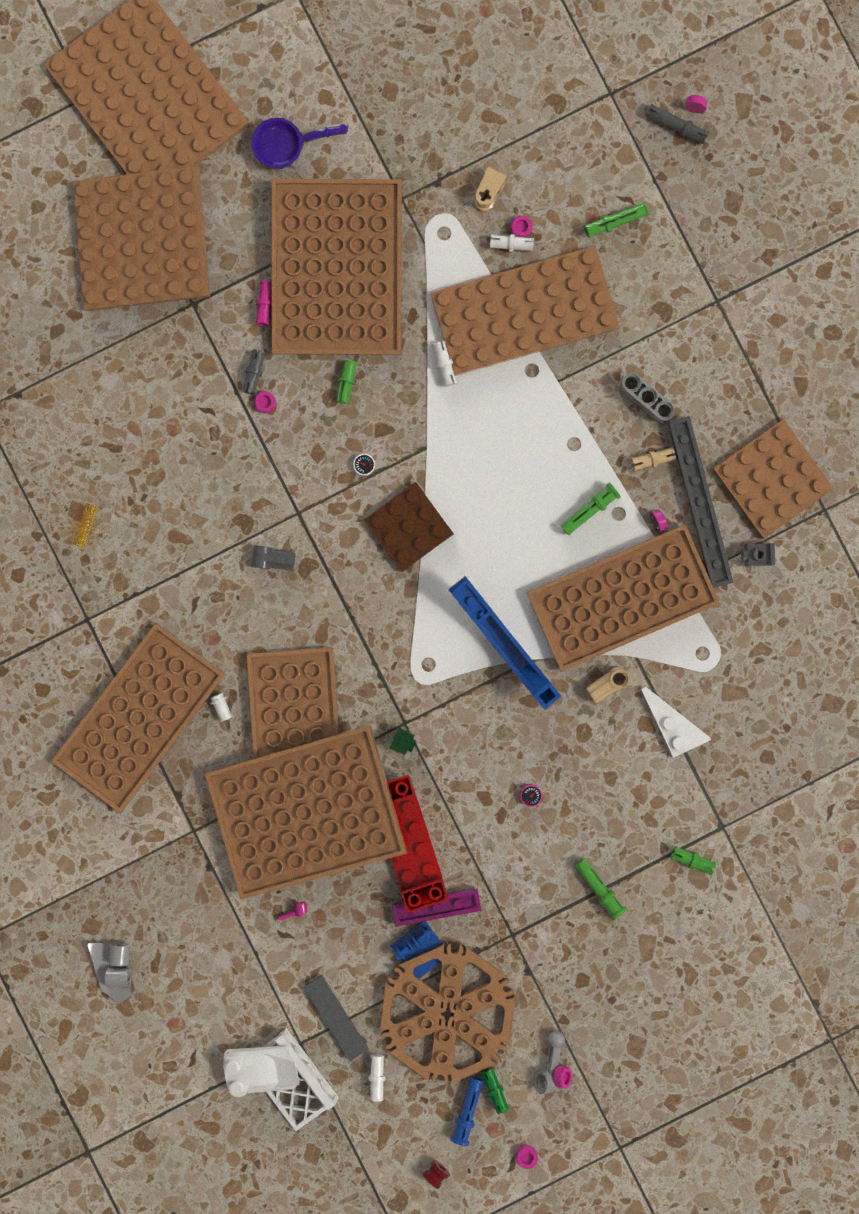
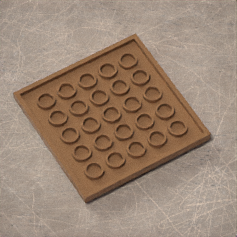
[73,165,210,311]

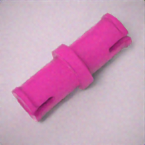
[255,281,272,326]

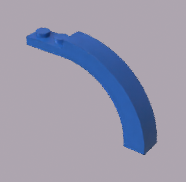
[448,576,562,710]

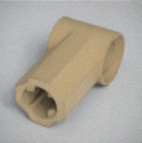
[586,666,629,704]

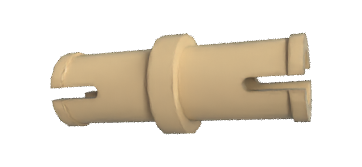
[630,447,676,471]

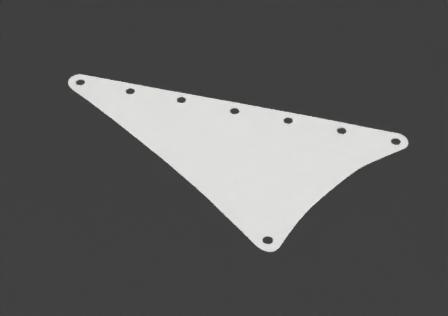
[410,213,721,685]

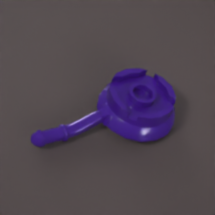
[251,118,348,169]

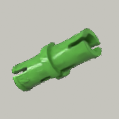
[670,846,716,875]

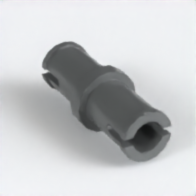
[241,349,266,395]

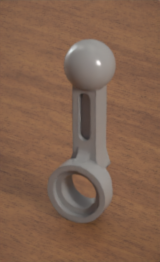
[535,1031,565,1094]

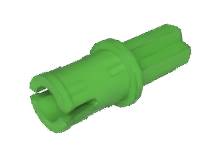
[336,360,357,404]

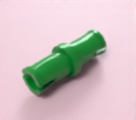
[481,1067,510,1114]

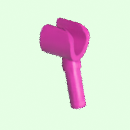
[278,902,307,921]

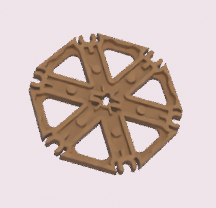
[380,943,515,1084]

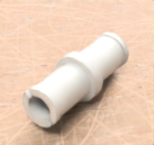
[490,234,534,252]
[432,341,457,387]
[368,1054,386,1102]

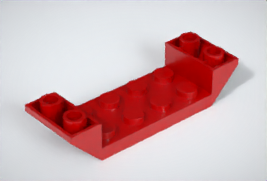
[387,774,449,913]

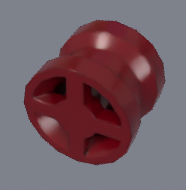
[423,1160,450,1189]

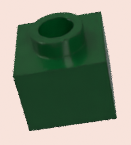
[390,727,416,755]

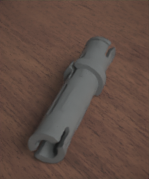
[645,104,709,144]

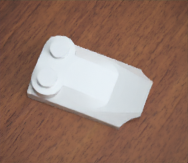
[223,1045,300,1097]

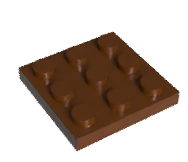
[364,482,454,572]

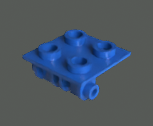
[390,921,447,978]

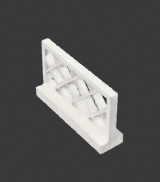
[263,1028,339,1131]

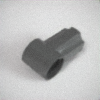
[251,545,295,571]

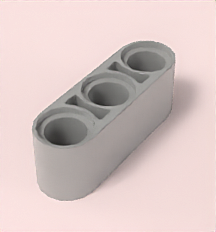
[619,373,675,423]

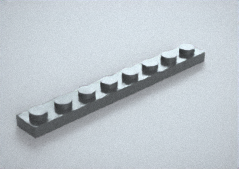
[668,416,734,588]

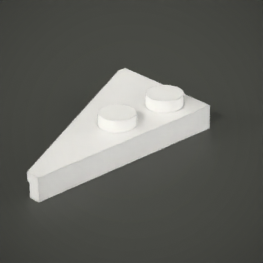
[640,687,711,758]

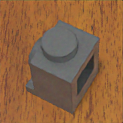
[741,543,775,567]

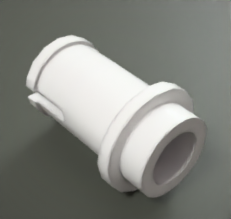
[210,693,233,722]

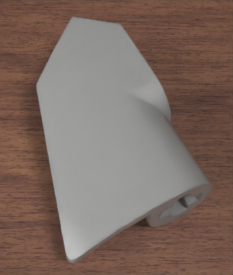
[87,942,132,1004]

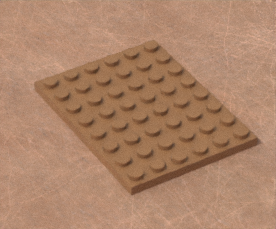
[44,0,250,174]
[272,179,402,355]
[205,725,408,900]

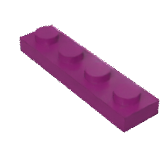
[392,888,482,927]

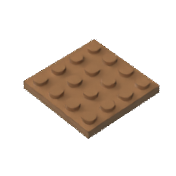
[712,419,834,539]

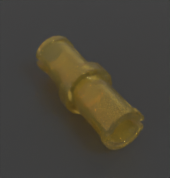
[72,503,99,548]

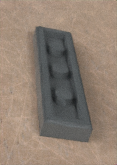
[304,975,369,1061]

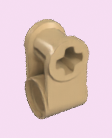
[475,167,508,212]

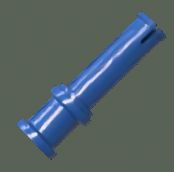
[450,1076,484,1146]

